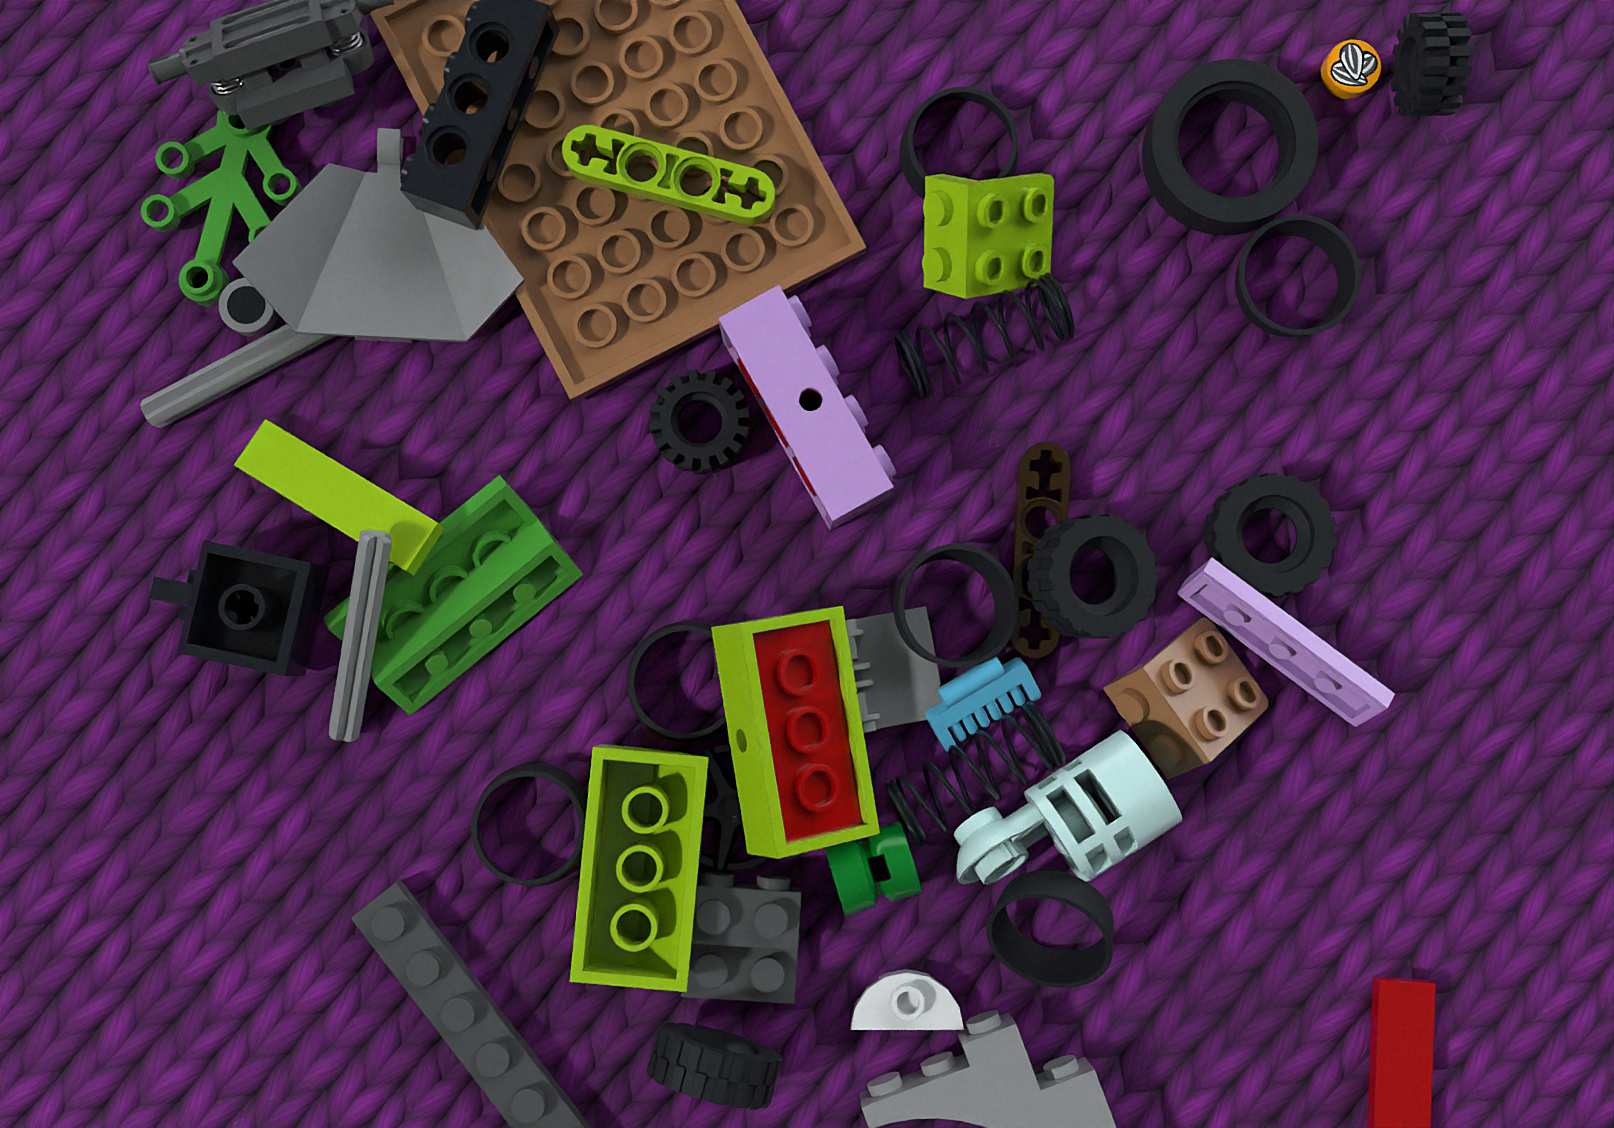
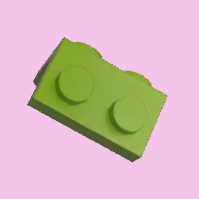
[922,173,1054,299]

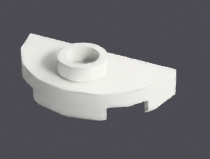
[850,969,964,1030]

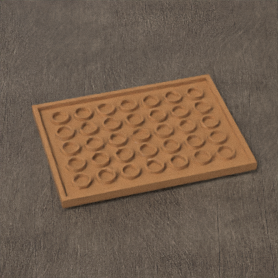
[370,0,867,403]

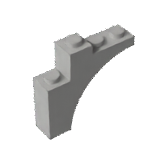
[859,1010,1116,1128]

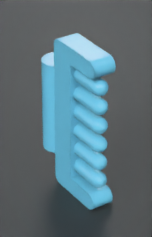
[925,656,1041,752]

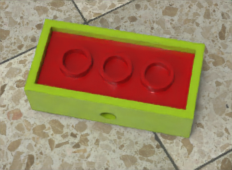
[711,606,880,859]

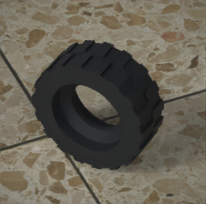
[1203,473,1337,598]
[1027,513,1158,639]
[646,1022,782,1110]

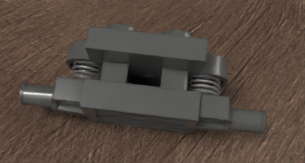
[147,0,395,130]

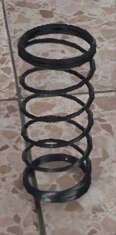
[894,273,1075,400]
[884,701,1066,847]

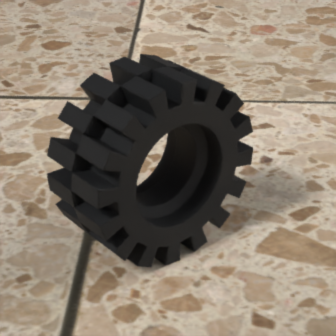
[1391,12,1473,117]
[649,369,751,475]

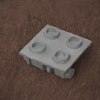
[845,606,942,733]

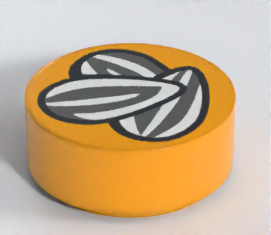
[1321,40,1381,99]

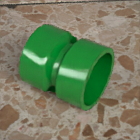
[825,821,922,917]

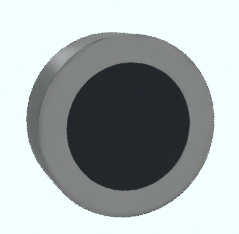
[219,278,279,336]

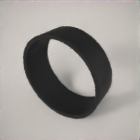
[899,87,1018,200]
[1235,215,1361,337]
[893,544,1018,668]
[627,621,727,743]
[471,763,588,886]
[986,870,1114,988]

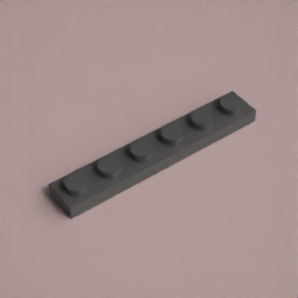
[351,880,592,1128]

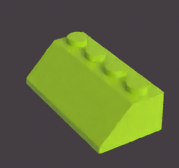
[570,744,709,992]

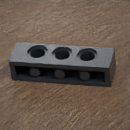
[400,0,560,231]

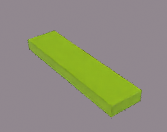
[234,419,445,576]

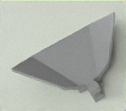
[232,128,524,343]

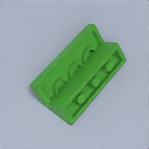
[323,475,584,716]

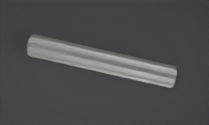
[140,324,335,428]
[329,529,392,742]

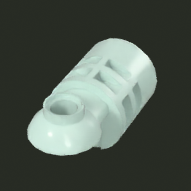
[954,730,1182,885]

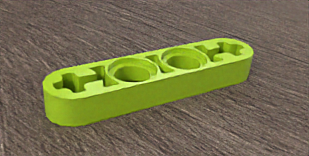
[562,125,775,225]

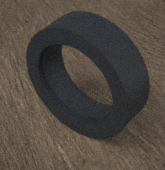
[1142,59,1319,236]

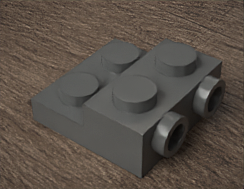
[681,871,801,1004]

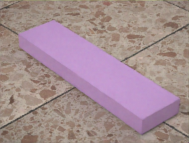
[1177,557,1395,727]

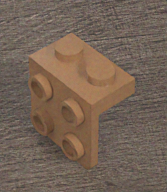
[1103,617,1268,779]

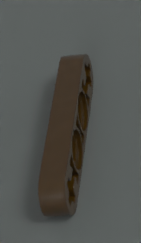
[1008,442,1071,659]

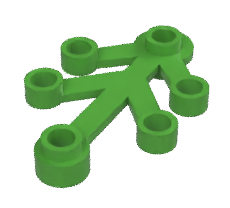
[141,110,302,306]

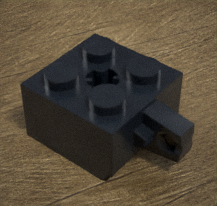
[149,540,330,676]

